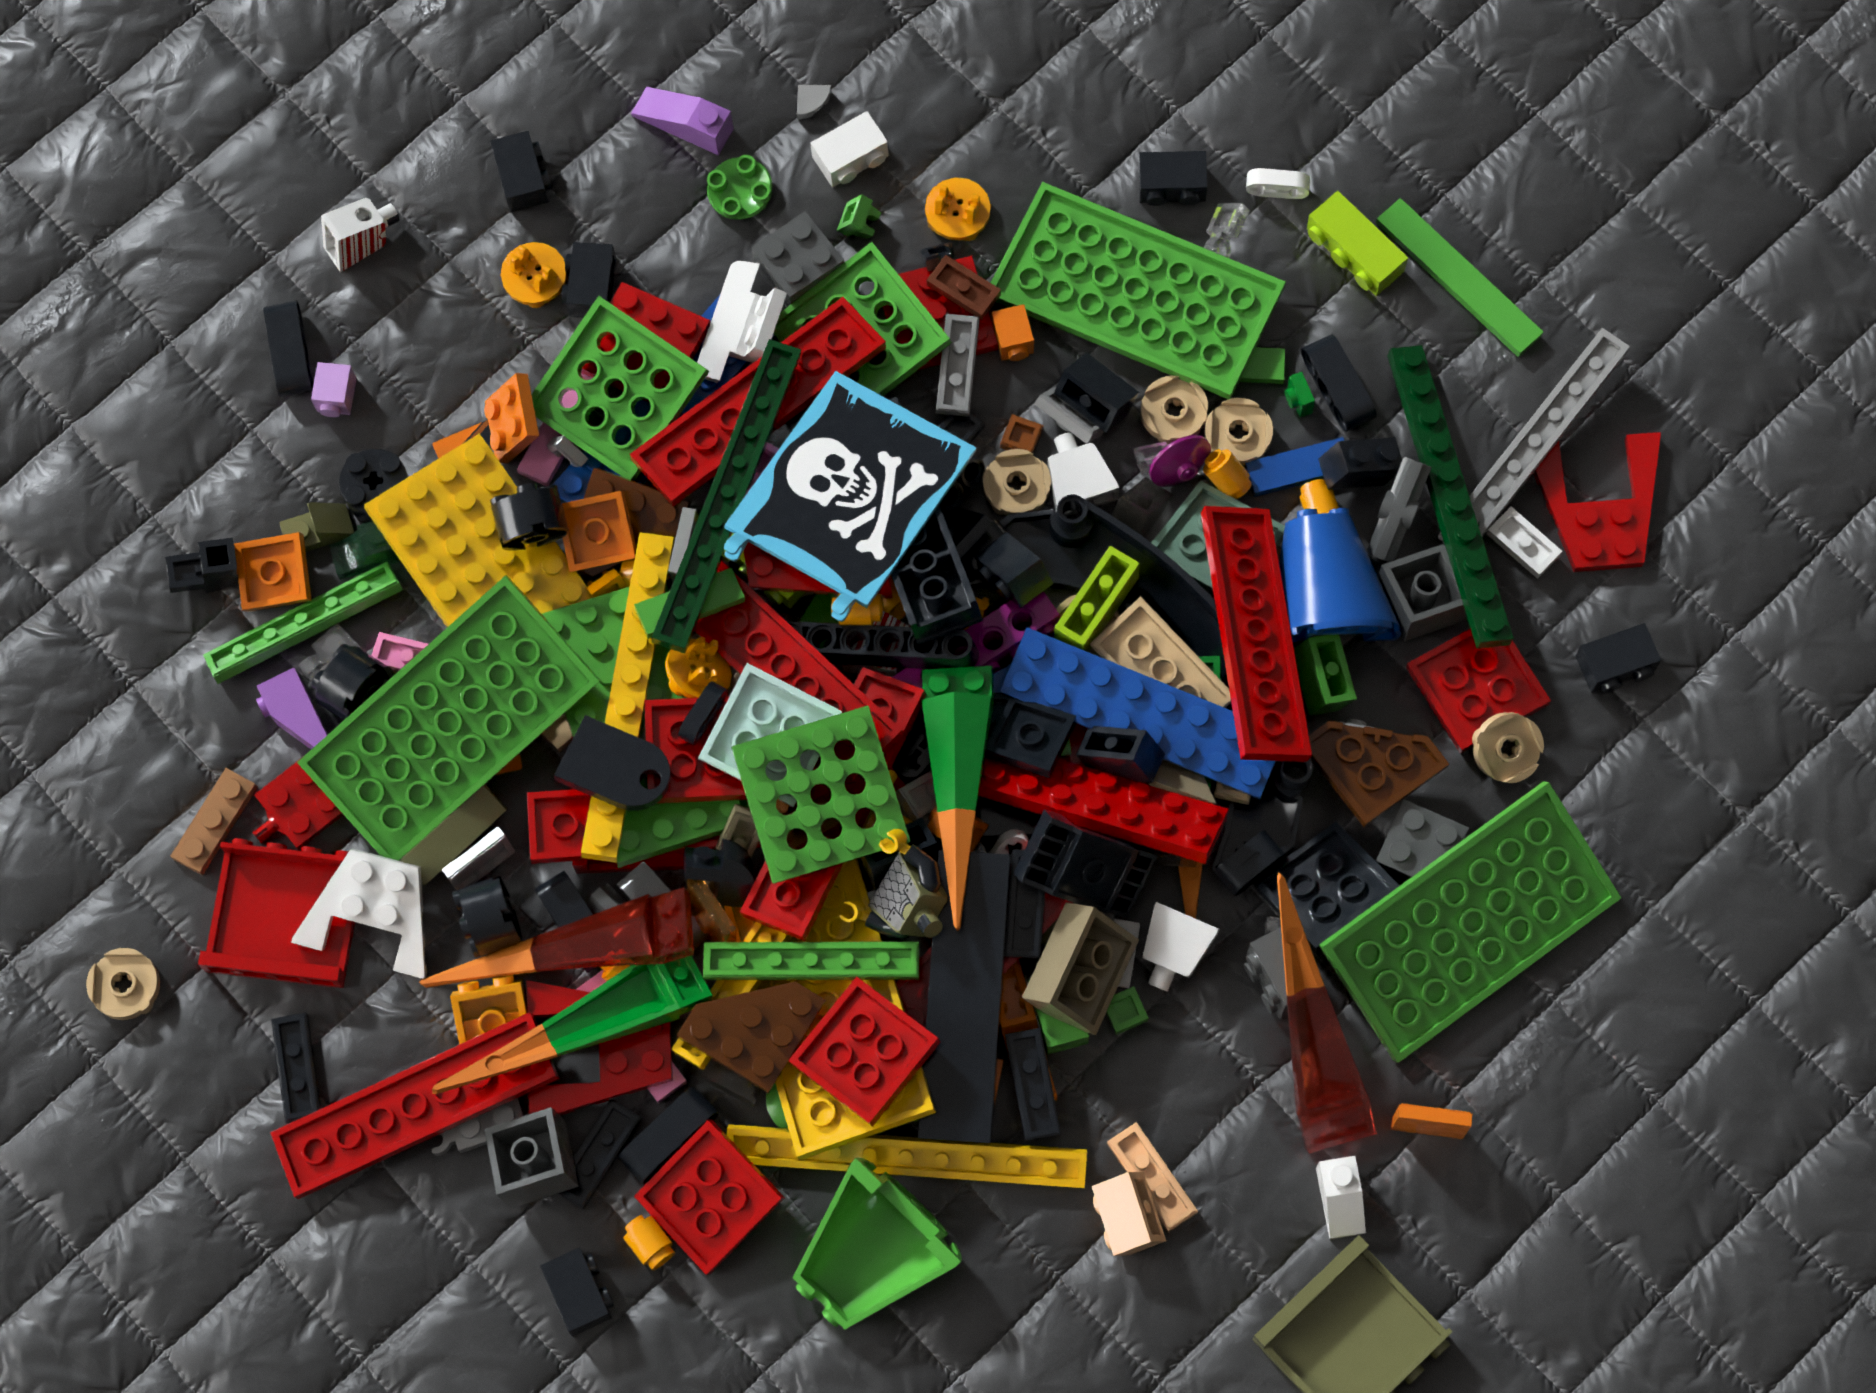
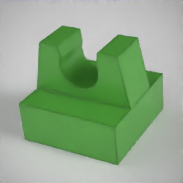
[837,194,881,239]

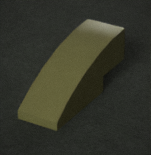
[400,785,507,886]

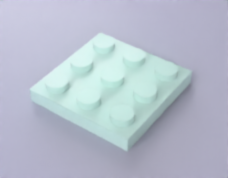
[698,663,842,807]

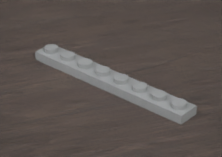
[1438,328,1630,543]

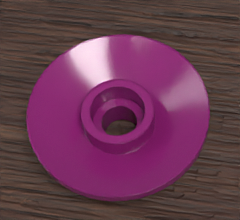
[1149,435,1211,487]

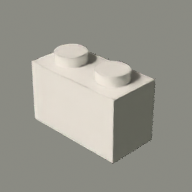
[810,111,889,188]

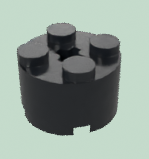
[339,449,409,527]
[490,483,568,551]
[312,644,394,720]
[452,876,523,958]

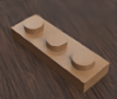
[170,768,258,876]

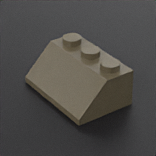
[1022,902,1139,1035]

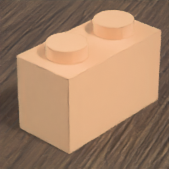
[1091,1172,1166,1256]

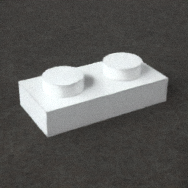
[1487,507,1562,579]

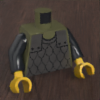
[839,829,947,939]

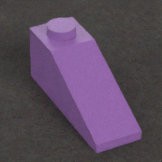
[631,87,734,156]
[256,668,328,749]

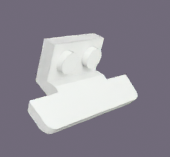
[697,261,787,383]

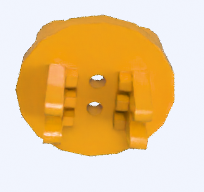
[925,177,991,241]
[500,242,568,308]
[665,637,732,698]

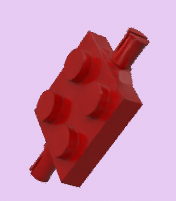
[252,756,343,850]

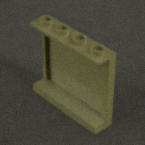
[1252,1235,1453,1393]

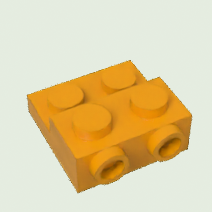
[450,975,527,1045]

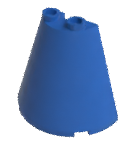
[1279,508,1401,644]

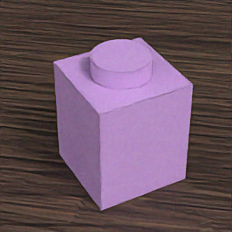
[311,362,357,417]

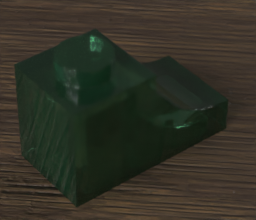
[329,521,401,580]

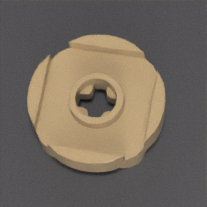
[1140,375,1208,445]
[1204,398,1273,466]
[983,449,1051,516]
[1472,712,1544,783]
[86,948,160,1020]

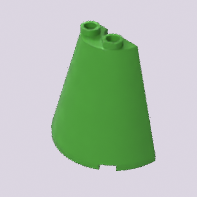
[793,1157,962,1330]

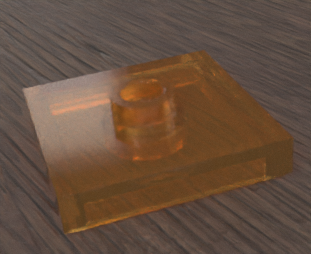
[687,879,736,942]

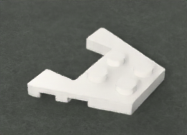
[291,849,427,979]

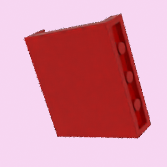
[198,838,355,988]

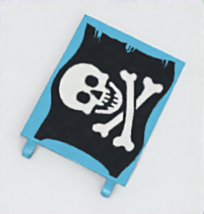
[724,371,976,622]

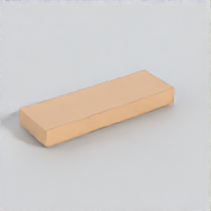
[1107,1122,1198,1233]

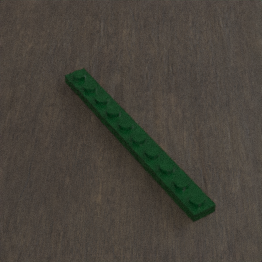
[652,339,801,654]
[1387,345,1514,649]

